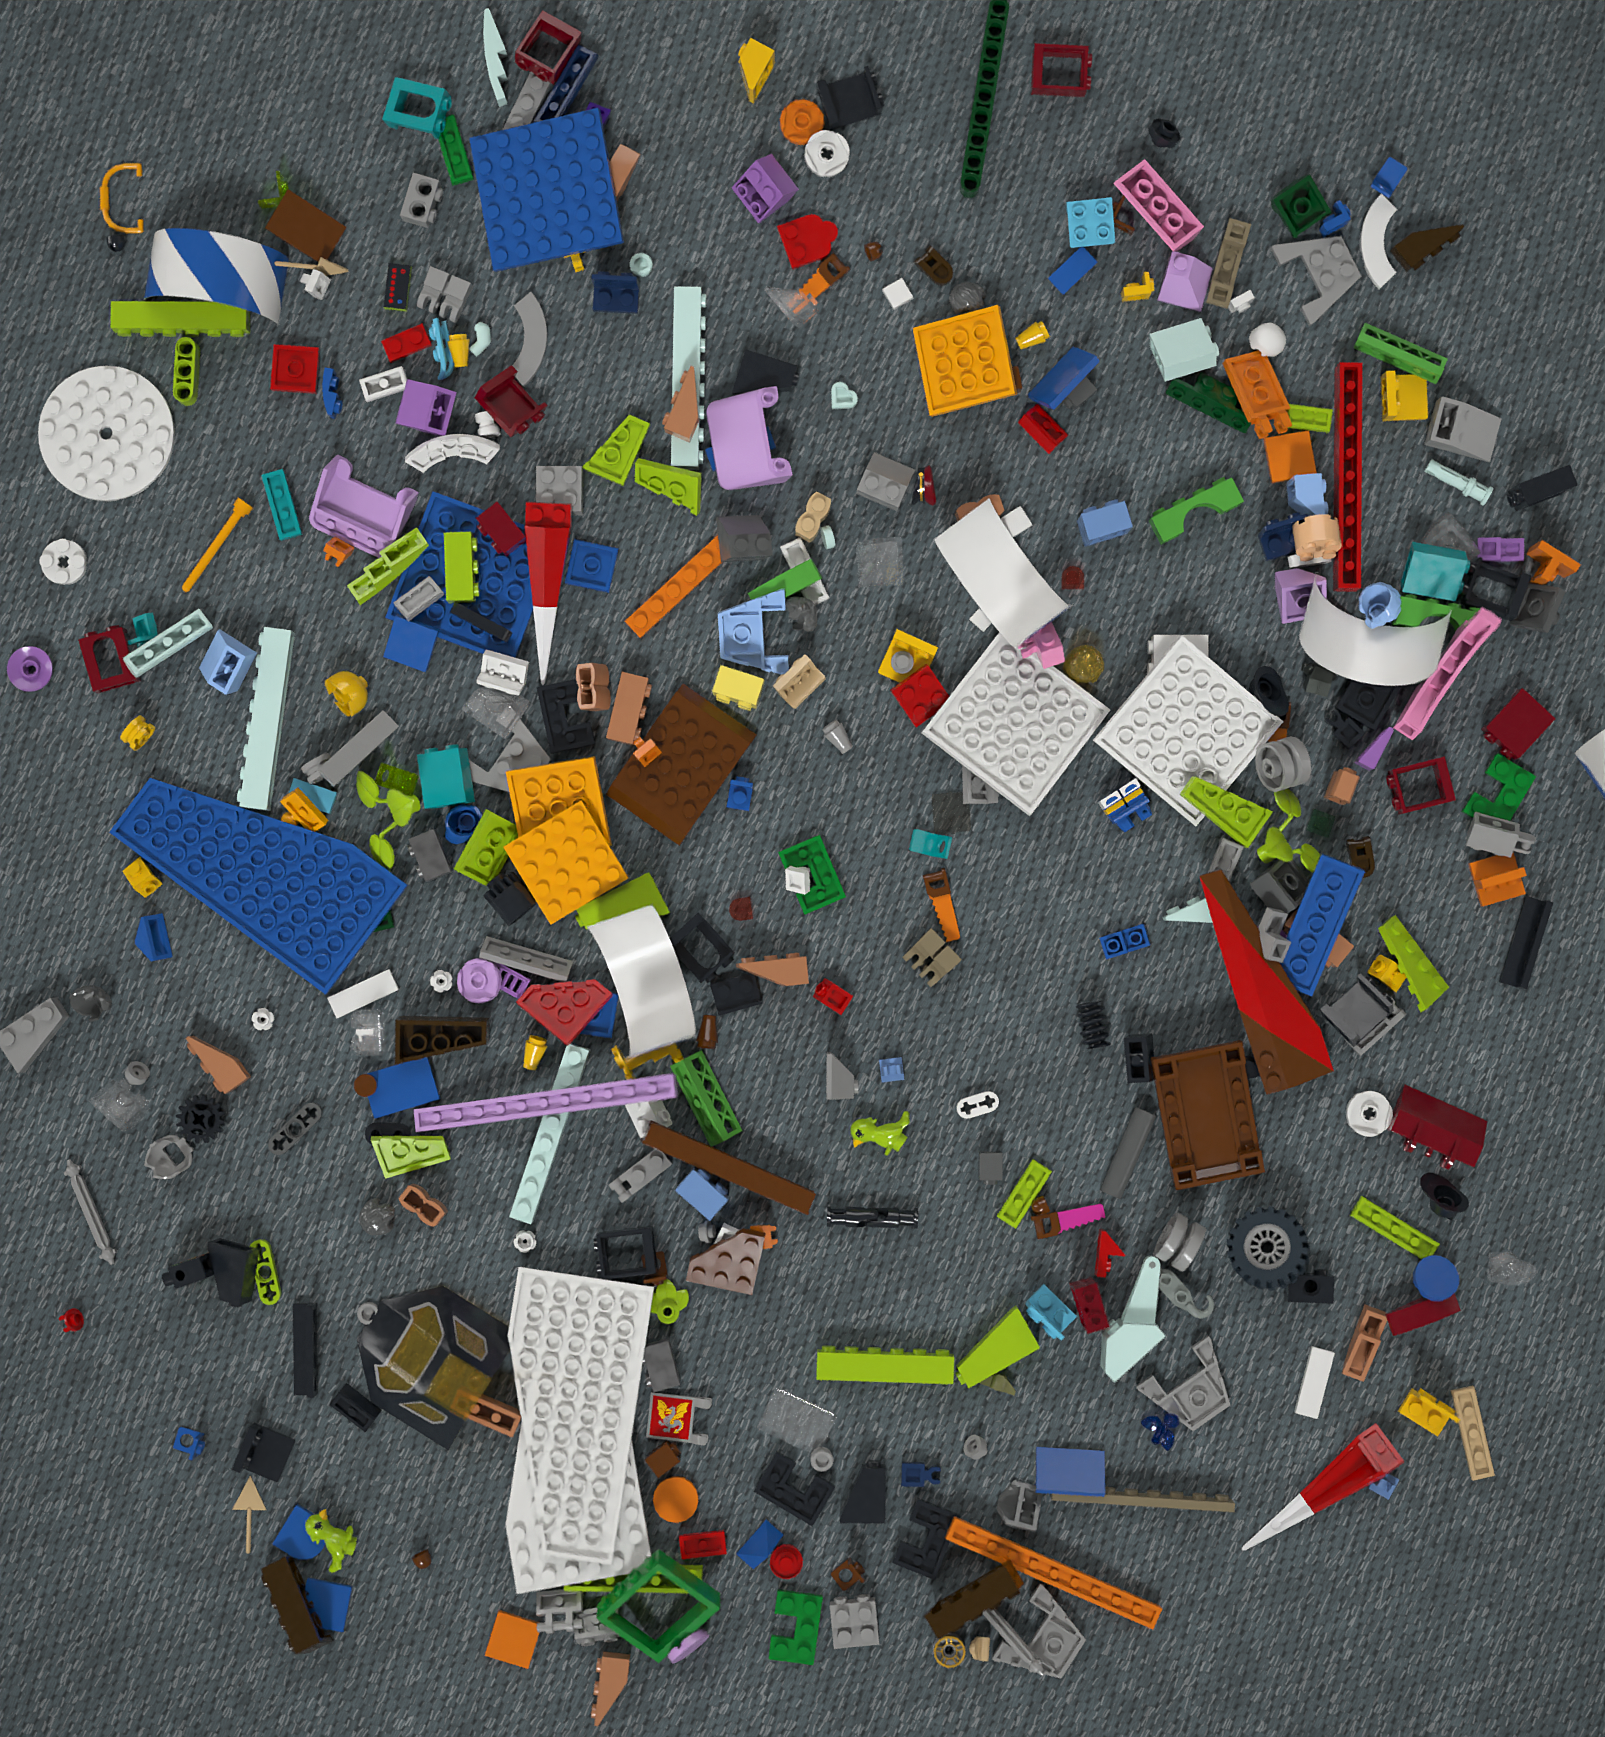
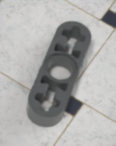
[268,1102,323,1155]

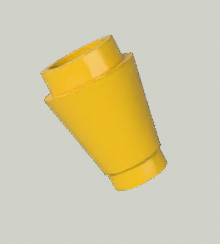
[1015,321,1050,350]
[447,334,470,367]
[523,1035,547,1070]

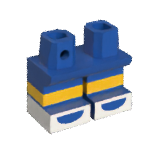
[1098,778,1152,832]

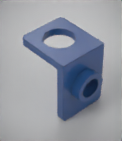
[1371,157,1408,198]
[173,1427,205,1460]

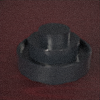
[1148,118,1180,148]

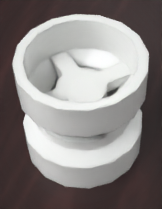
[475,411,501,438]

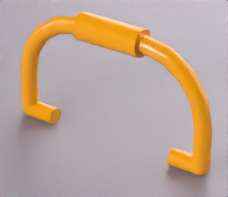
[100,163,144,233]

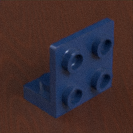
[591,271,639,314]
[1258,512,1308,561]

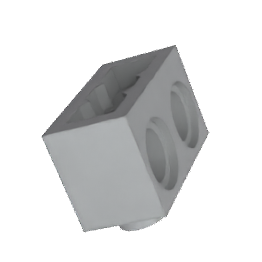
[400,173,443,228]

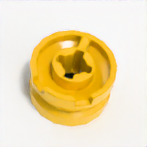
[120,715,155,751]

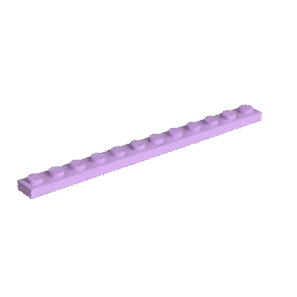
[414,1074,678,1132]

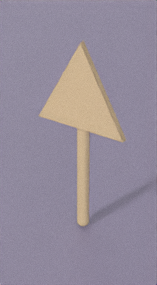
[274,257,349,276]
[232,1476,266,1553]

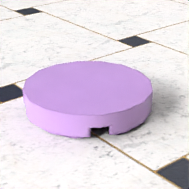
[457,958,502,1004]
[668,1629,710,1664]

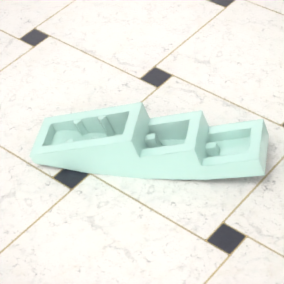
[483,8,508,107]

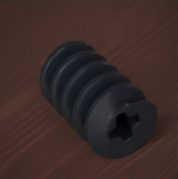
[1076,1001,1111,1049]

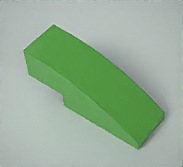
[748,559,823,612]

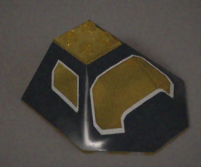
[357,1286,511,1450]

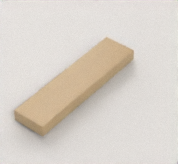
[1451,1385,1495,1480]

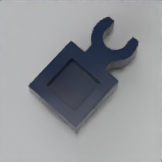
[901,1462,941,1487]

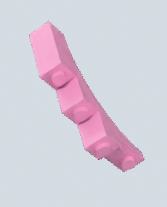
[1393,608,1501,740]

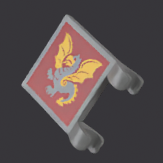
[646,1392,712,1445]

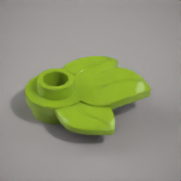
[651,1279,689,1324]

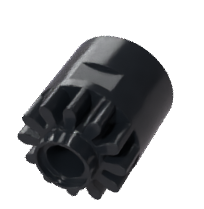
[483,872,537,926]

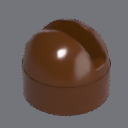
[864,242,883,262]
[1031,1195,1050,1215]
[411,1549,431,1569]

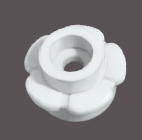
[430,970,452,992]
[252,1008,274,1030]
[514,1230,536,1253]

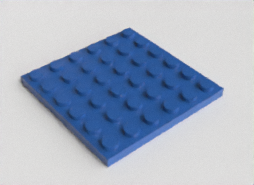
[469,108,624,272]
[385,491,533,658]

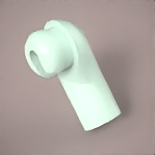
[469,322,491,357]

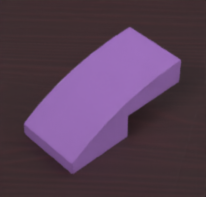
[1478,537,1524,562]

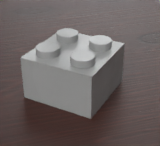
[536,466,584,515]

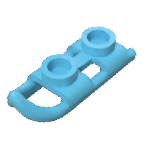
[429,318,454,380]

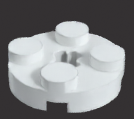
[804,130,849,177]
[39,539,87,585]
[1346,1091,1393,1137]

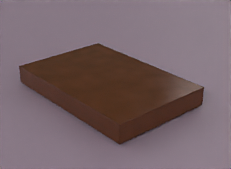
[264,189,346,263]

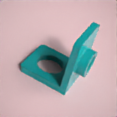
[909,829,952,859]

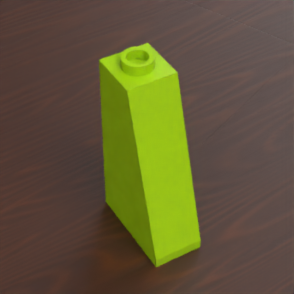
[575,872,670,930]
[955,1306,1040,1388]

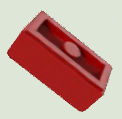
[1018,404,1068,454]

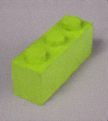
[444,532,480,603]

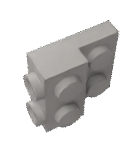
[829,1594,879,1649]

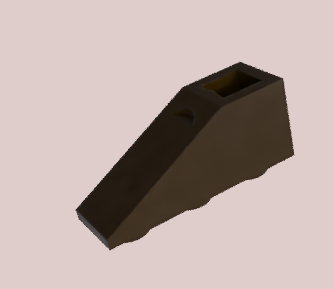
[1390,224,1464,272]

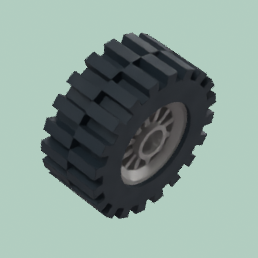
[1227,1206,1310,1291]

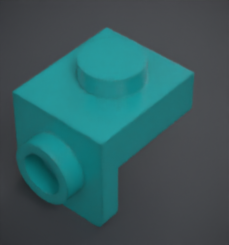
[127,613,158,648]

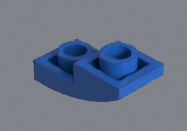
[1048,247,1098,295]
[322,367,343,419]
[1099,924,1151,959]

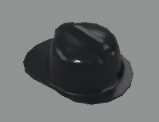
[1249,666,1289,716]
[1420,1172,1469,1220]

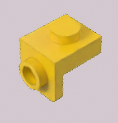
[123,857,162,897]
[1367,955,1407,992]

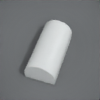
[359,366,407,402]

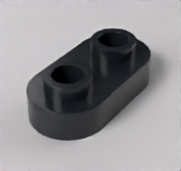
[365,1122,411,1144]

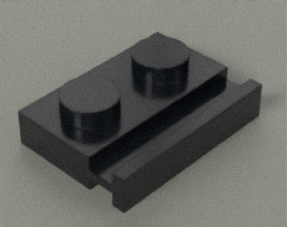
[710,973,762,1016]

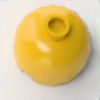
[325,671,368,717]

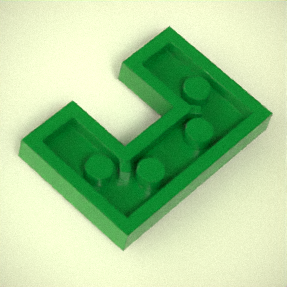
[1461,753,1536,821]
[778,835,846,915]
[768,1589,823,1665]

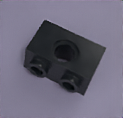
[1124,1033,1154,1083]
[1284,1269,1335,1304]

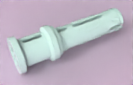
[1425,459,1493,506]

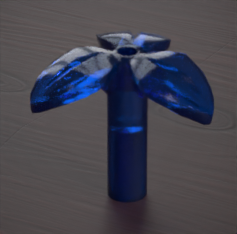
[1141,1413,1180,1451]

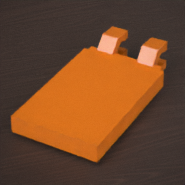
[1222,350,1292,439]

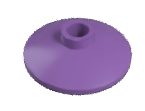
[7,646,53,692]

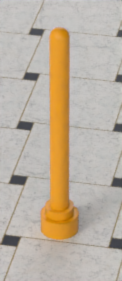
[182,498,253,592]

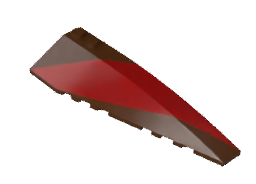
[1199,869,1334,1095]

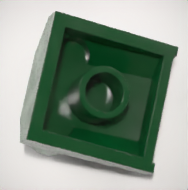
[1270,174,1332,238]

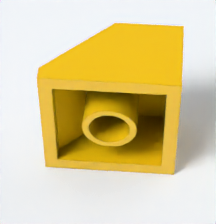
[738,38,775,103]

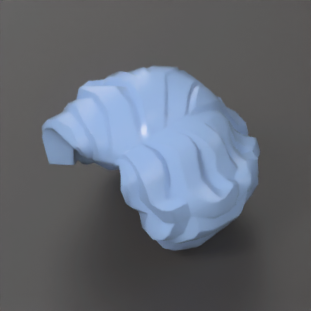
[1358,582,1401,629]

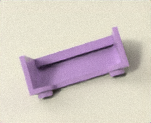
[706,386,792,490]
[309,455,419,558]

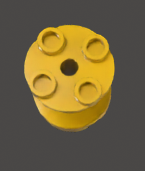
[611,1043,684,1080]

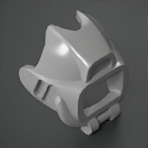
[144,1135,194,1179]

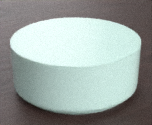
[630,253,653,277]
[820,525,835,549]

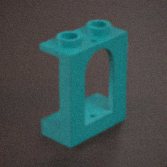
[382,77,452,139]

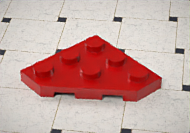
[516,979,613,1046]

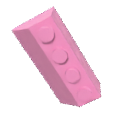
[1114,159,1204,252]

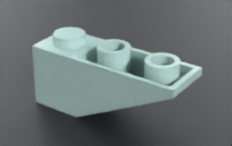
[1162,896,1213,923]

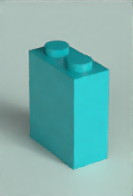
[1400,542,1470,601]
[417,744,475,809]

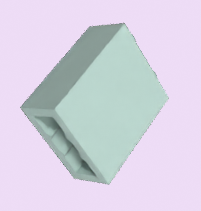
[1150,318,1219,381]

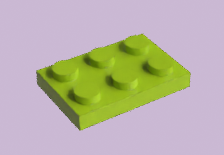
[454,809,518,886]

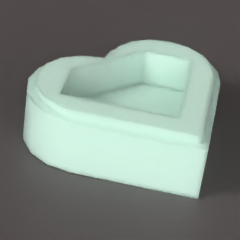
[831,382,858,409]

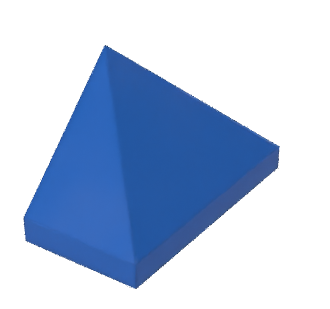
[135,913,173,962]
[736,1519,783,1569]

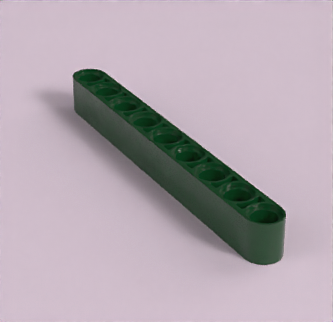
[959,0,1009,198]

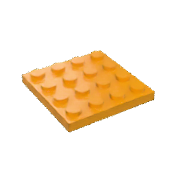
[913,305,1017,417]
[506,756,612,846]
[504,800,629,925]

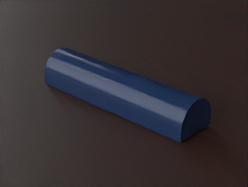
[534,44,599,123]

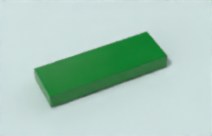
[438,114,474,186]

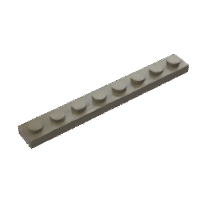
[1050,1487,1235,1512]

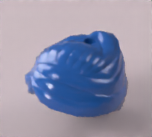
[445,804,483,844]

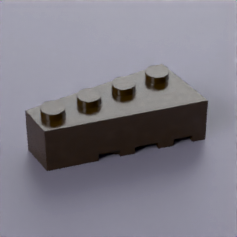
[395,1016,490,1065]
[261,1557,333,1655]
[924,1559,1024,1640]

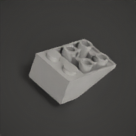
[1424,396,1501,462]

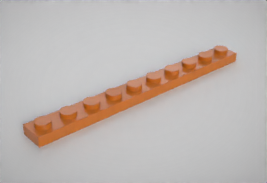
[945,1516,1162,1629]

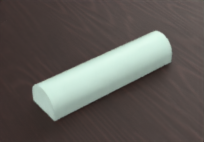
[123,609,213,678]

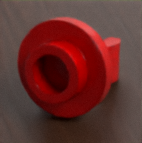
[59,1308,84,1332]

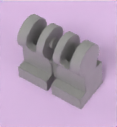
[417,266,473,323]

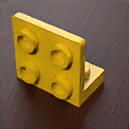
[1381,371,1428,421]
[878,629,938,683]
[1398,1388,1460,1436]

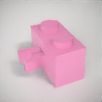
[1018,622,1065,669]

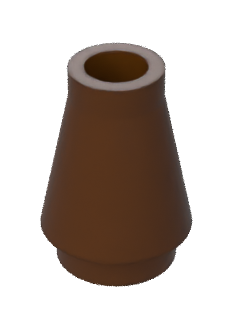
[696,1015,718,1049]

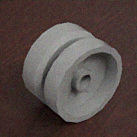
[1255,736,1311,792]
[1153,1212,1206,1272]

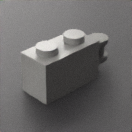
[1466,812,1536,858]

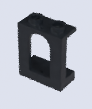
[1459,557,1531,621]
[670,912,735,983]

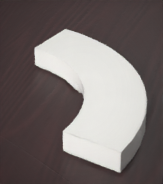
[1360,194,1397,289]
[405,434,500,473]

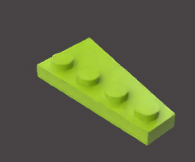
[1179,776,1273,848]
[1378,915,1449,1012]

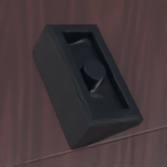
[330,1383,382,1432]

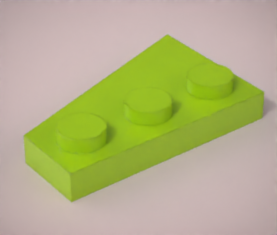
[582,415,650,487]
[635,458,701,516]
[371,1136,451,1179]

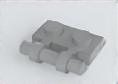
[536,1589,584,1634]

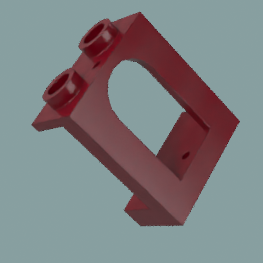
[78,625,141,693]

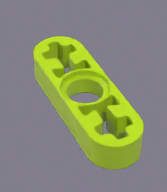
[250,1239,282,1305]

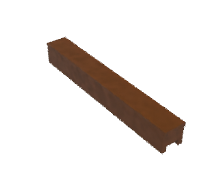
[640,1120,816,1215]

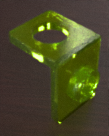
[258,171,289,209]
[375,763,419,796]

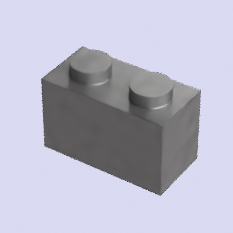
[407,829,453,882]
[643,1338,681,1392]

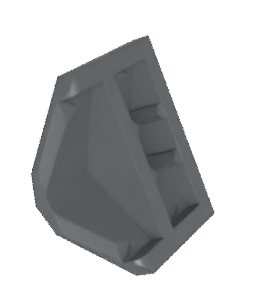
[996,1481,1043,1532]

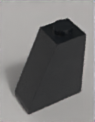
[732,349,800,396]
[207,1238,259,1307]
[839,1460,886,1524]

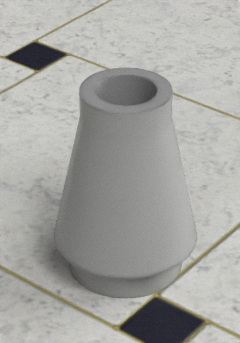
[822,719,853,754]

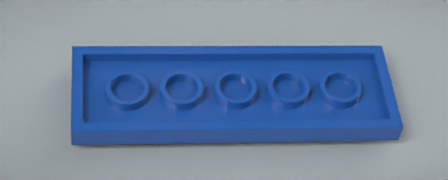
[1280,853,1365,996]

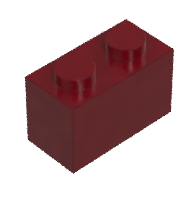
[476,502,526,557]

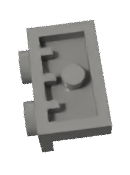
[574,1608,621,1646]

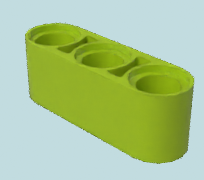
[173,337,200,406]

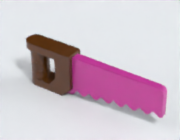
[1031,1204,1106,1239]

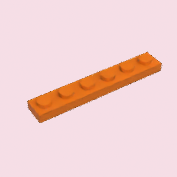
[625,535,722,639]

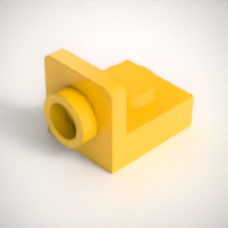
[1121,272,1154,302]

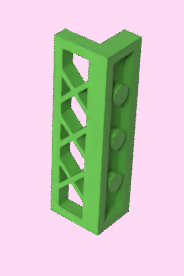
[1353,323,1448,384]
[670,1050,742,1146]

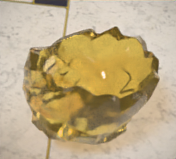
[1063,645,1104,683]

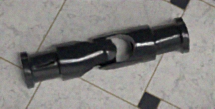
[827,1206,918,1229]

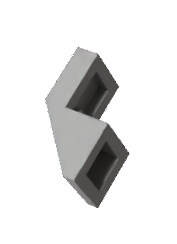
[1258,907,1291,963]

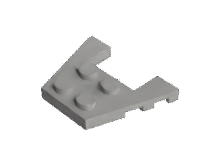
[1271,236,1361,326]
[469,704,551,792]
[1136,1335,1230,1431]
[991,1582,1086,1679]

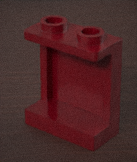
[474,365,548,437]
[1481,688,1556,760]

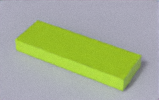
[997,1159,1052,1229]

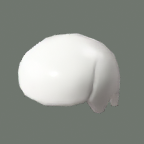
[1249,323,1286,357]

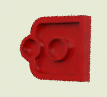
[777,214,838,270]

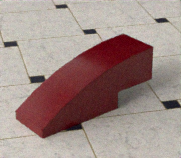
[1385,1293,1461,1336]

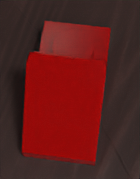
[1094,1229,1126,1278]

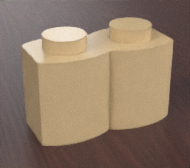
[796,492,831,543]

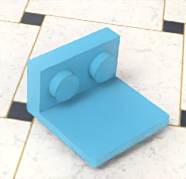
[1066,197,1115,248]
[1025,1284,1077,1341]

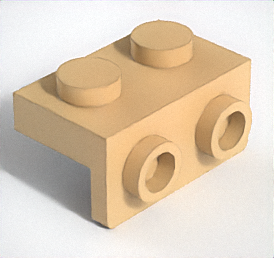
[773,655,826,709]

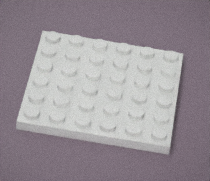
[922,632,1110,816]
[1093,635,1283,826]

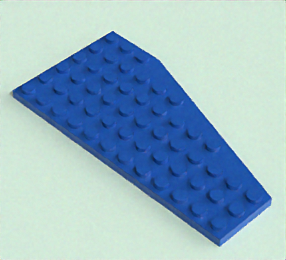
[109,778,408,994]

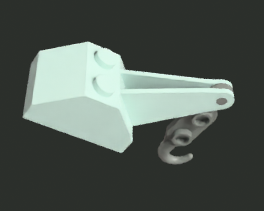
[1100,1256,1214,1382]

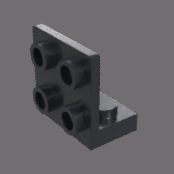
[231,1422,295,1482]

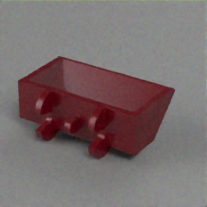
[1387,1085,1488,1169]

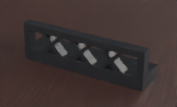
[1499,896,1554,989]
[293,1303,318,1398]

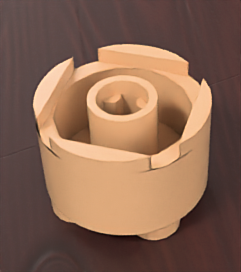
[1292,514,1342,562]

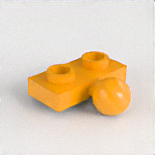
[280,788,328,832]

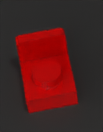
[813,978,853,1015]

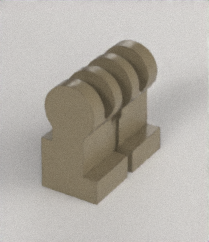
[902,928,962,987]

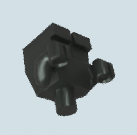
[1301,662,1336,697]

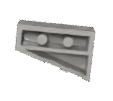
[0,997,69,1074]

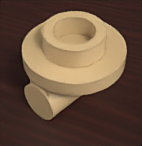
[969,1636,990,1661]

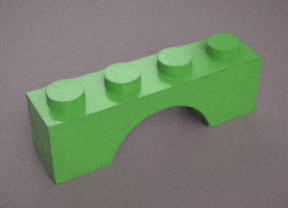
[1149,477,1244,545]
[1391,594,1480,631]

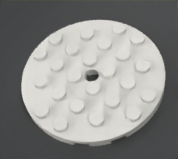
[38,366,175,501]

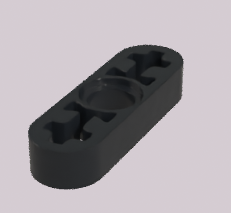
[450,602,513,643]

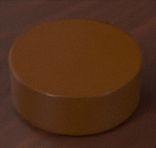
[354,1074,378,1097]

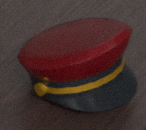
[912,465,936,506]

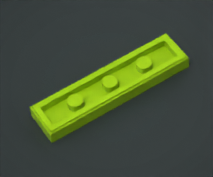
[1350,1196,1440,1259]

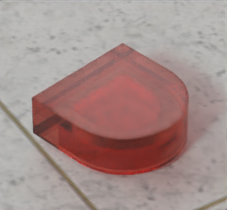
[1061,566,1084,590]
[729,897,753,921]

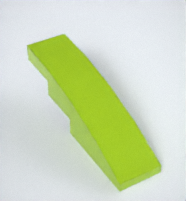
[347,527,429,605]

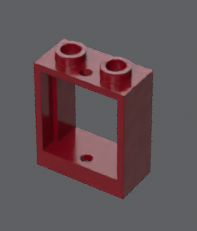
[515,10,582,85]
[1031,43,1092,97]
[1386,756,1456,814]
[1069,1277,1109,1334]

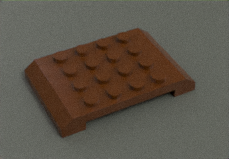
[606,684,757,846]
[1151,1040,1265,1190]

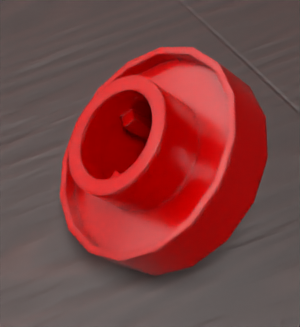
[770,1544,803,1579]

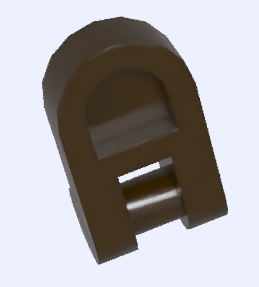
[913,246,953,286]
[1346,836,1375,878]

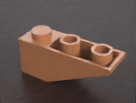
[662,366,699,443]
[736,953,809,986]
[186,1036,251,1094]
[591,1652,631,1726]

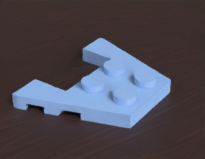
[718,588,789,675]

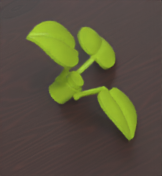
[356,770,420,872]
[1257,788,1320,873]

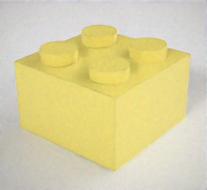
[712,665,764,711]

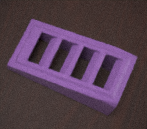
[1354,727,1394,771]
[491,961,532,999]

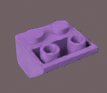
[732,154,799,223]
[395,379,457,436]

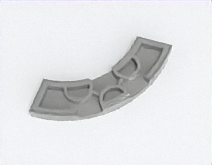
[512,292,547,387]

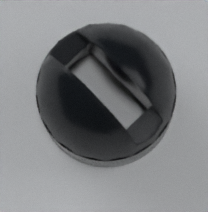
[106,235,125,252]

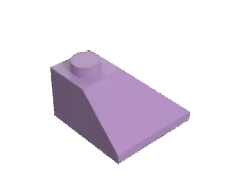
[1158,251,1213,312]
[1275,568,1327,624]

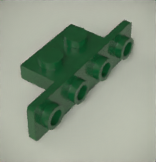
[1166,372,1251,433]

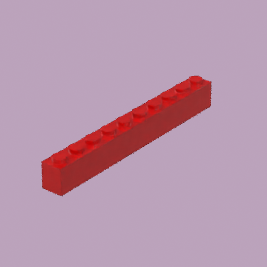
[1333,362,1362,592]

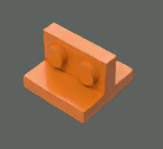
[1526,540,1581,585]
[1468,852,1527,907]

